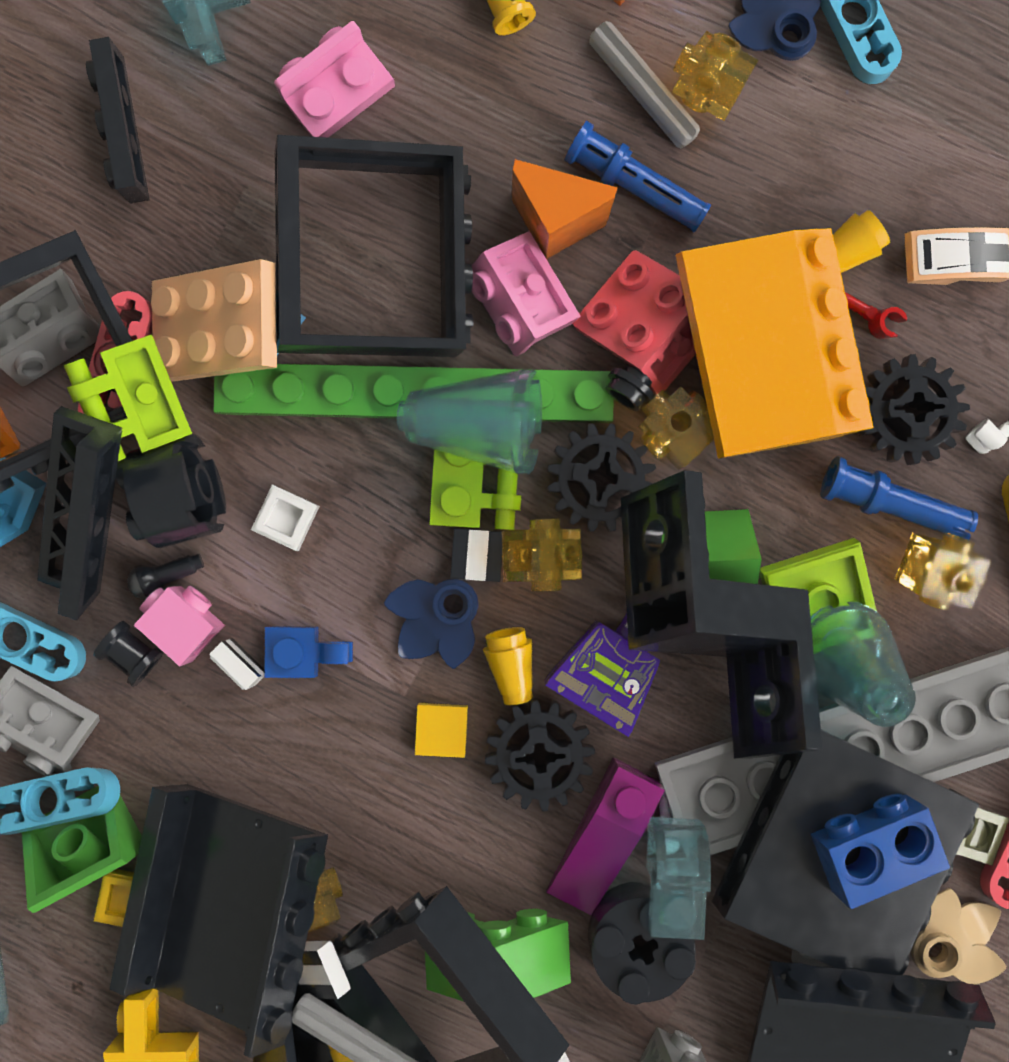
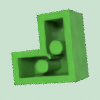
[425,909,571,1001]

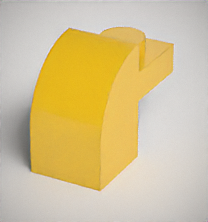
[103,988,199,1062]

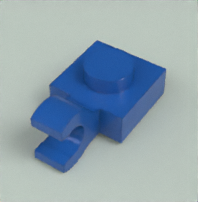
[265,626,353,678]

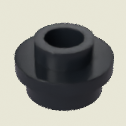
[605,366,655,411]

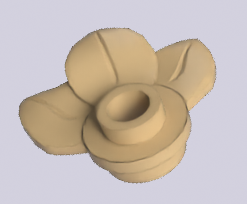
[911,888,1007,984]

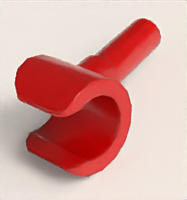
[845,292,908,339]

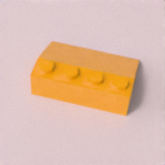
[675,228,874,459]

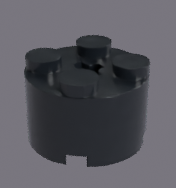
[116,434,226,548]
[588,882,696,1005]

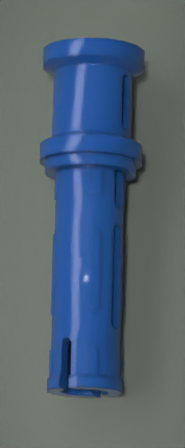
[564,121,711,232]
[820,456,978,542]

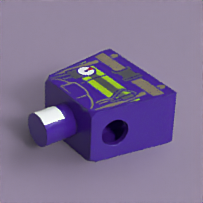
[544,613,660,737]

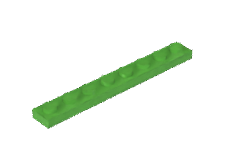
[214,364,614,423]

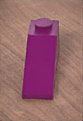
[546,757,665,915]

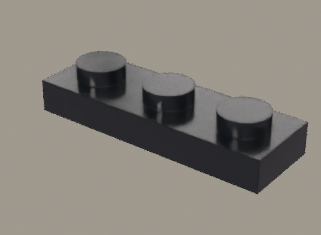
[86,37,150,204]

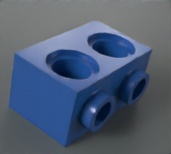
[811,794,950,909]

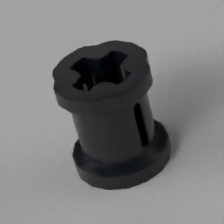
[93,621,164,687]

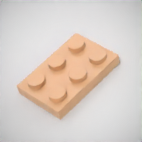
[151,259,277,382]

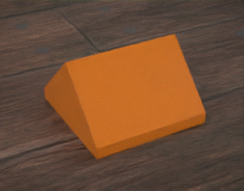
[512,159,617,259]

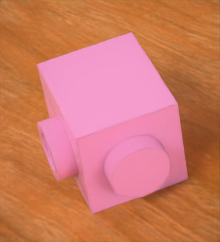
[134,586,225,666]

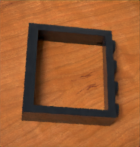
[274,135,474,357]
[0,230,132,493]
[325,886,570,1062]

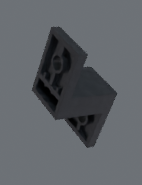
[620,470,823,759]

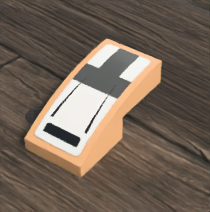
[904,228,1009,285]

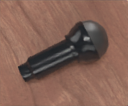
[127,554,204,599]

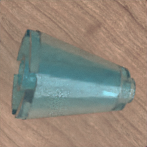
[397,369,542,475]
[811,602,916,727]

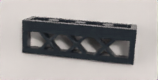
[37,406,122,621]

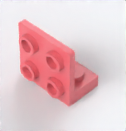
[573,250,696,397]

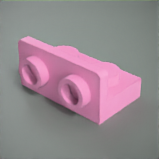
[274,21,395,138]
[471,231,580,356]

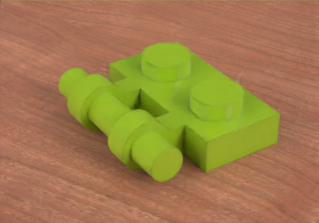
[63,334,192,461]
[429,425,524,530]

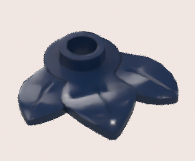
[728,0,821,61]
[384,579,479,669]

